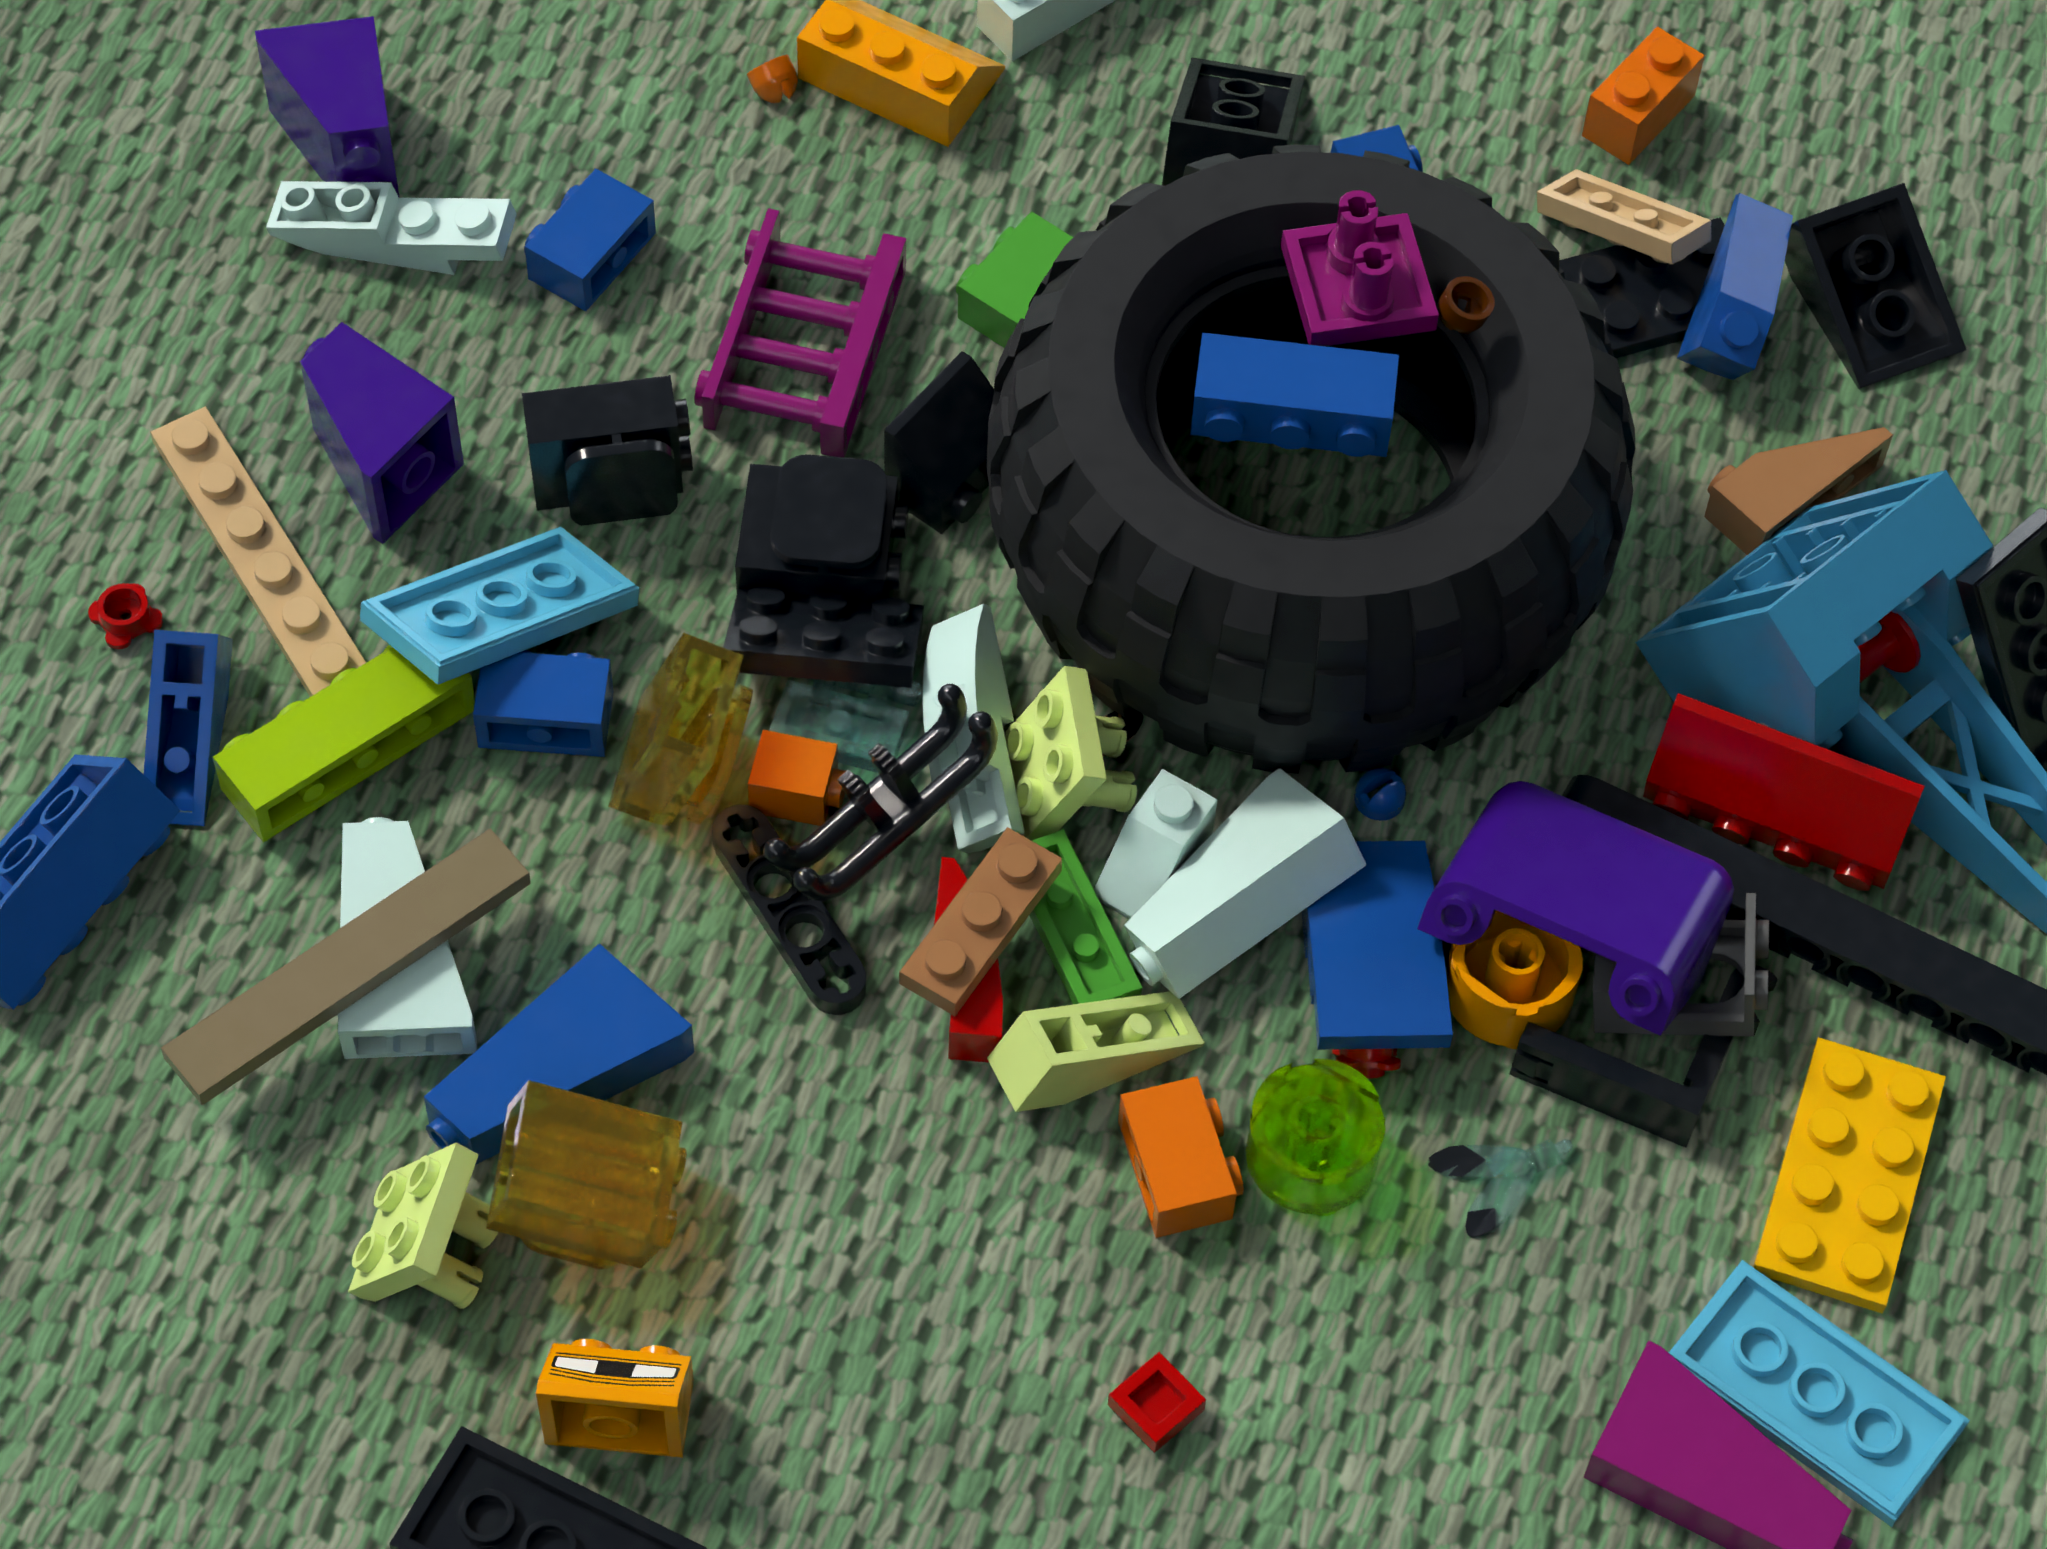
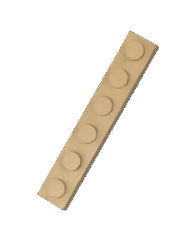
[150,406,366,697]

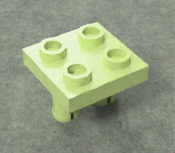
[1005,666,1137,841]
[348,1143,504,1309]

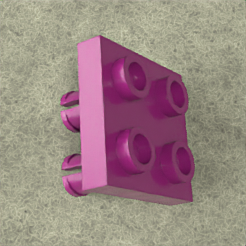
[1281,190,1439,346]

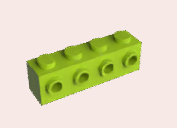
[213,645,475,842]

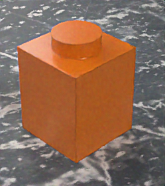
[748,730,847,826]

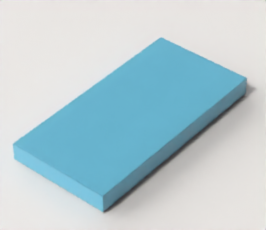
[360,527,640,685]
[1669,1260,1970,1527]

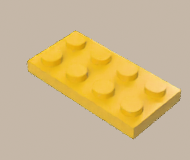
[1753,1037,1946,1314]

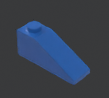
[1677,193,1793,380]
[144,630,233,826]

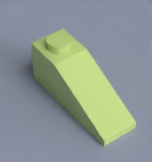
[987,991,1205,1112]

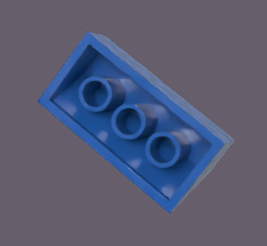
[0,754,180,1010]

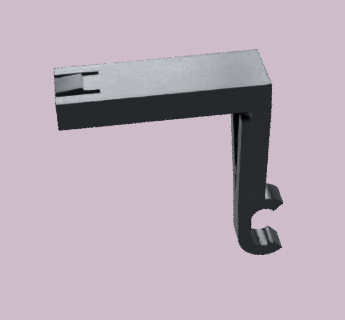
[1509,965,1778,1148]

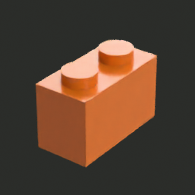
[1582,26,1705,165]
[1118,1076,1244,1238]

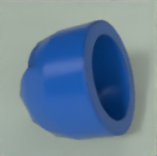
[1354,767,1406,821]

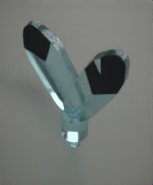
[1428,1139,1573,1239]

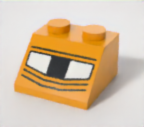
[536,1339,694,1458]

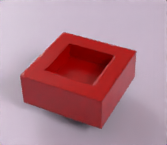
[1107,1352,1206,1453]

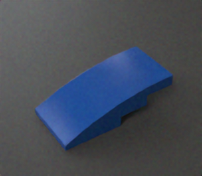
[1302,840,1453,1050]

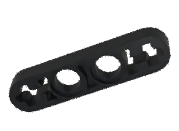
[712,804,866,1015]

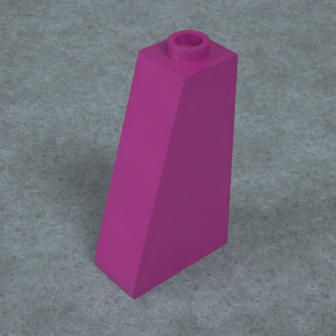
[1583,1340,1853,1549]

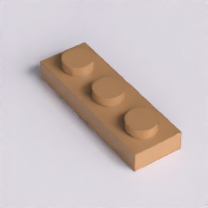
[899,827,1062,1016]

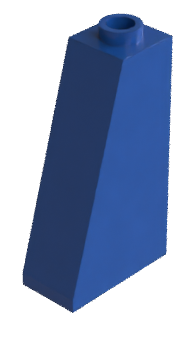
[424,944,694,1165]

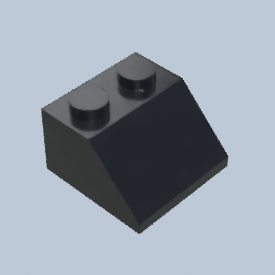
[884,351,994,534]

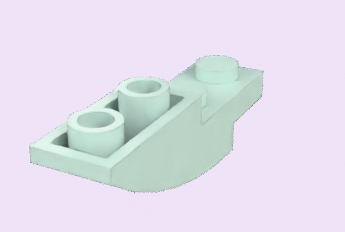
[266,181,517,275]
[922,604,1025,853]

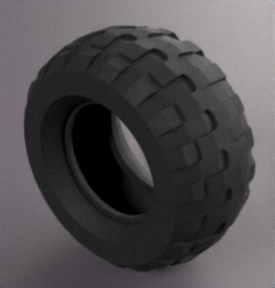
[987,145,1636,774]

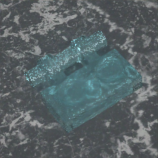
[769,679,922,773]

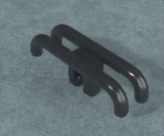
[763,683,998,901]

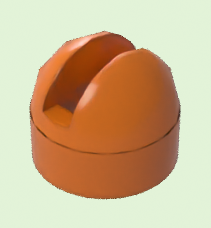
[747,54,798,103]

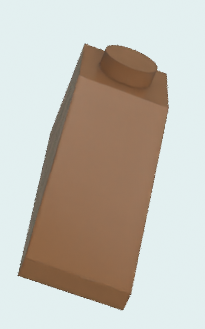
[1704,427,1893,555]

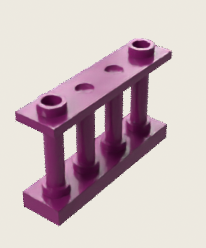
[694,208,906,458]

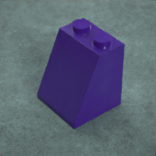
[255,16,399,197]
[300,322,464,544]

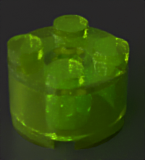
[1246,1059,1386,1216]

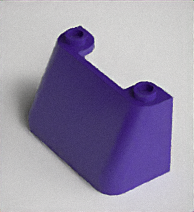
[1417,781,1734,1036]

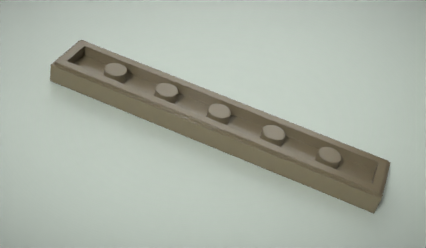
[161,828,531,1105]

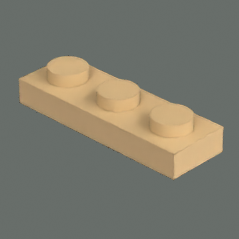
[1537,169,1711,264]

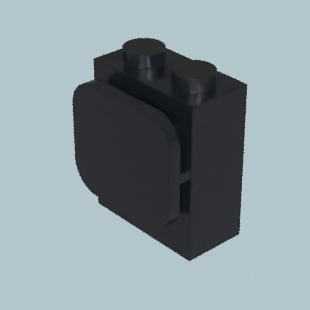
[522,375,693,526]
[735,455,909,601]

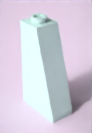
[1124,768,1366,999]
[338,817,477,1059]

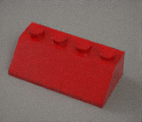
[1643,693,1925,891]

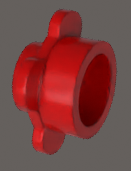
[88,583,163,649]
[1332,1048,1401,1079]

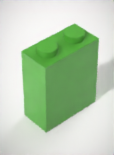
[956,211,1073,348]

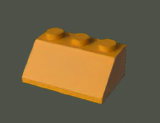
[797,0,1005,147]

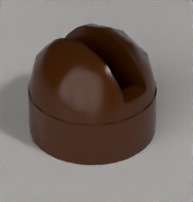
[1438,276,1495,334]

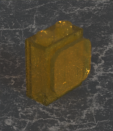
[608,632,753,826]
[486,1080,687,1269]

